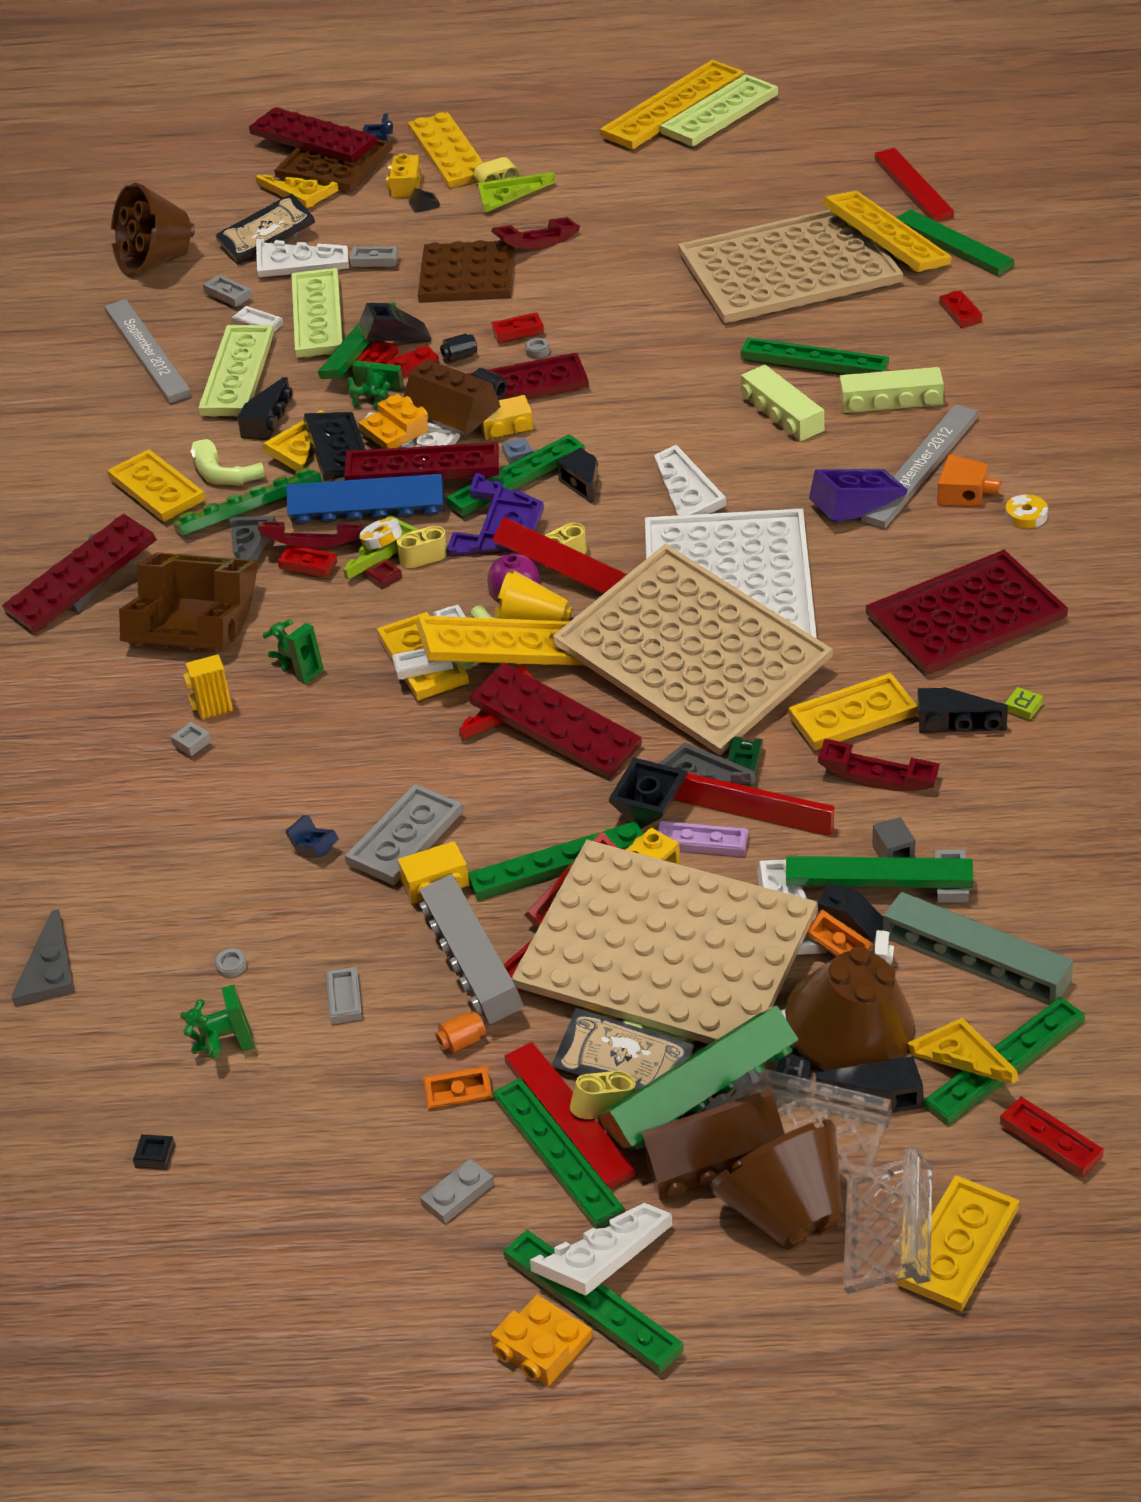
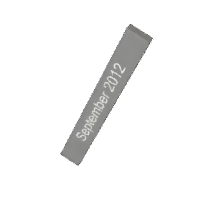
[104,299,191,404]
[861,404,978,529]

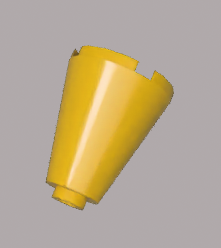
[494,569,573,621]

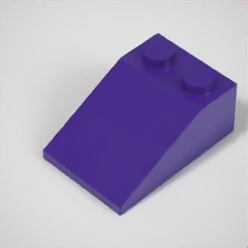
[809,469,908,522]

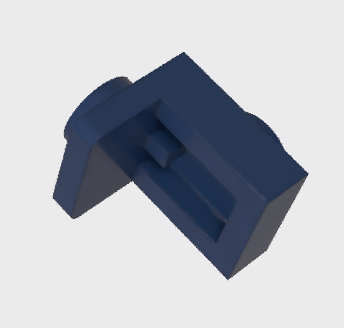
[363,113,393,141]
[286,815,339,857]

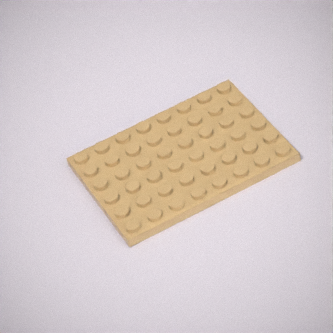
[678,210,903,323]
[553,543,833,755]
[511,840,818,1044]

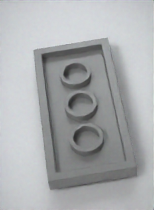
[345,784,463,885]

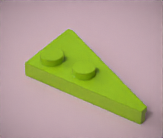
[478,172,555,212]
[343,515,419,580]

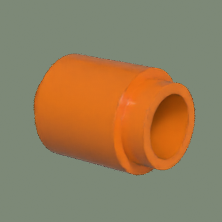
[435,1011,486,1054]

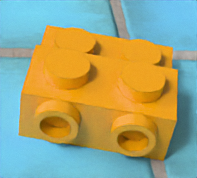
[358,394,429,449]
[491,1294,593,1387]

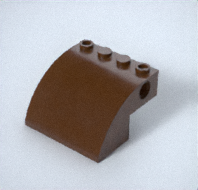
[119,552,257,653]

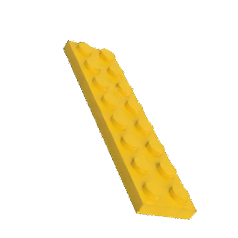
[600,60,744,150]

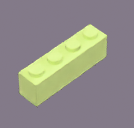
[740,365,825,442]
[840,367,944,413]

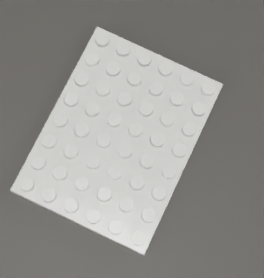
[645,509,817,639]

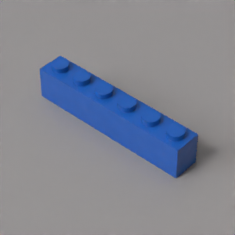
[286,474,445,524]

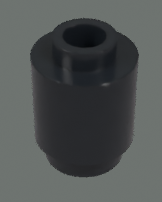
[440,333,478,363]
[471,368,507,399]

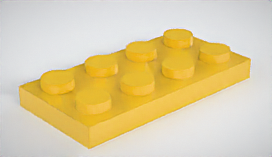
[107,449,206,522]
[376,612,469,701]
[788,673,918,751]
[896,1175,1020,1312]

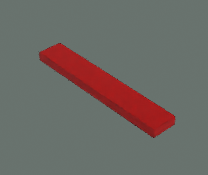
[874,147,954,222]
[492,516,627,593]
[673,773,835,836]
[504,1042,636,1190]

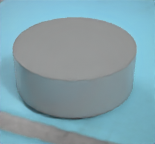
[525,338,550,359]
[215,948,247,977]

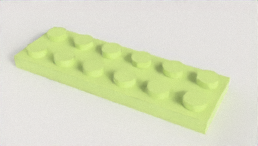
[660,74,778,147]
[291,268,343,358]
[198,325,274,417]

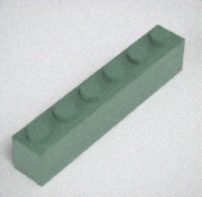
[883,892,1073,1005]

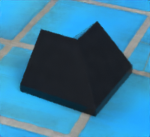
[609,758,688,829]

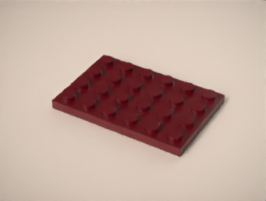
[866,549,1068,675]

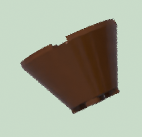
[111,183,195,275]
[785,946,914,1071]
[710,1119,843,1251]

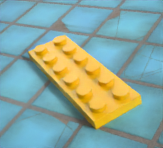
[408,112,484,189]
[822,191,952,272]
[416,616,586,666]

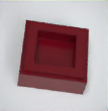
[364,559,402,590]

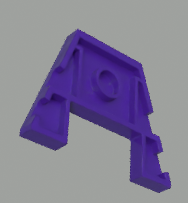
[446,473,544,557]

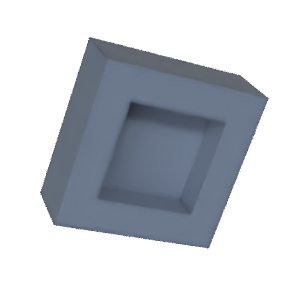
[502,438,533,464]

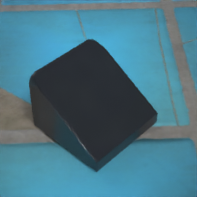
[409,188,440,212]

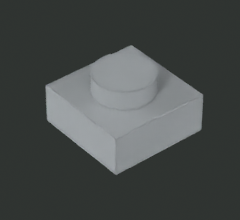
[170,721,212,756]

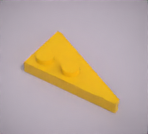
[255,175,338,208]
[263,410,324,471]
[907,1018,1019,1084]

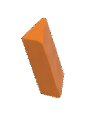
[806,910,874,956]
[423,1066,493,1110]

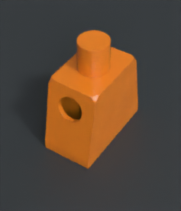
[937,454,1002,506]

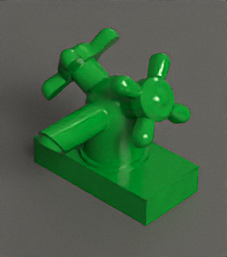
[348,361,404,410]
[263,619,324,684]
[180,984,255,1059]

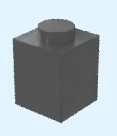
[872,817,916,858]

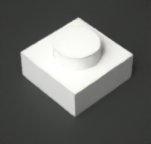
[872,930,894,964]

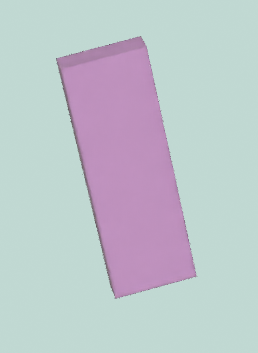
[657,821,749,857]

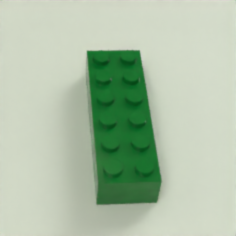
[597,1006,798,1152]

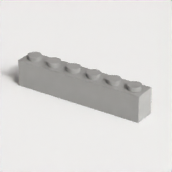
[419,874,524,1024]

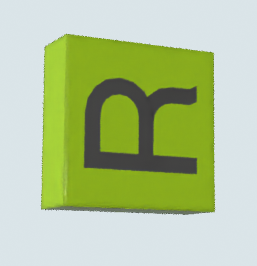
[1004,687,1043,720]

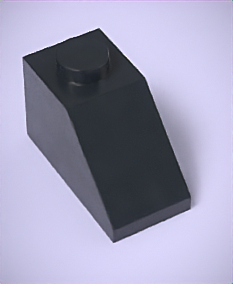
[557,448,598,503]
[818,883,883,944]

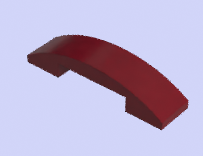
[491,217,580,249]
[258,521,364,548]
[818,739,940,791]

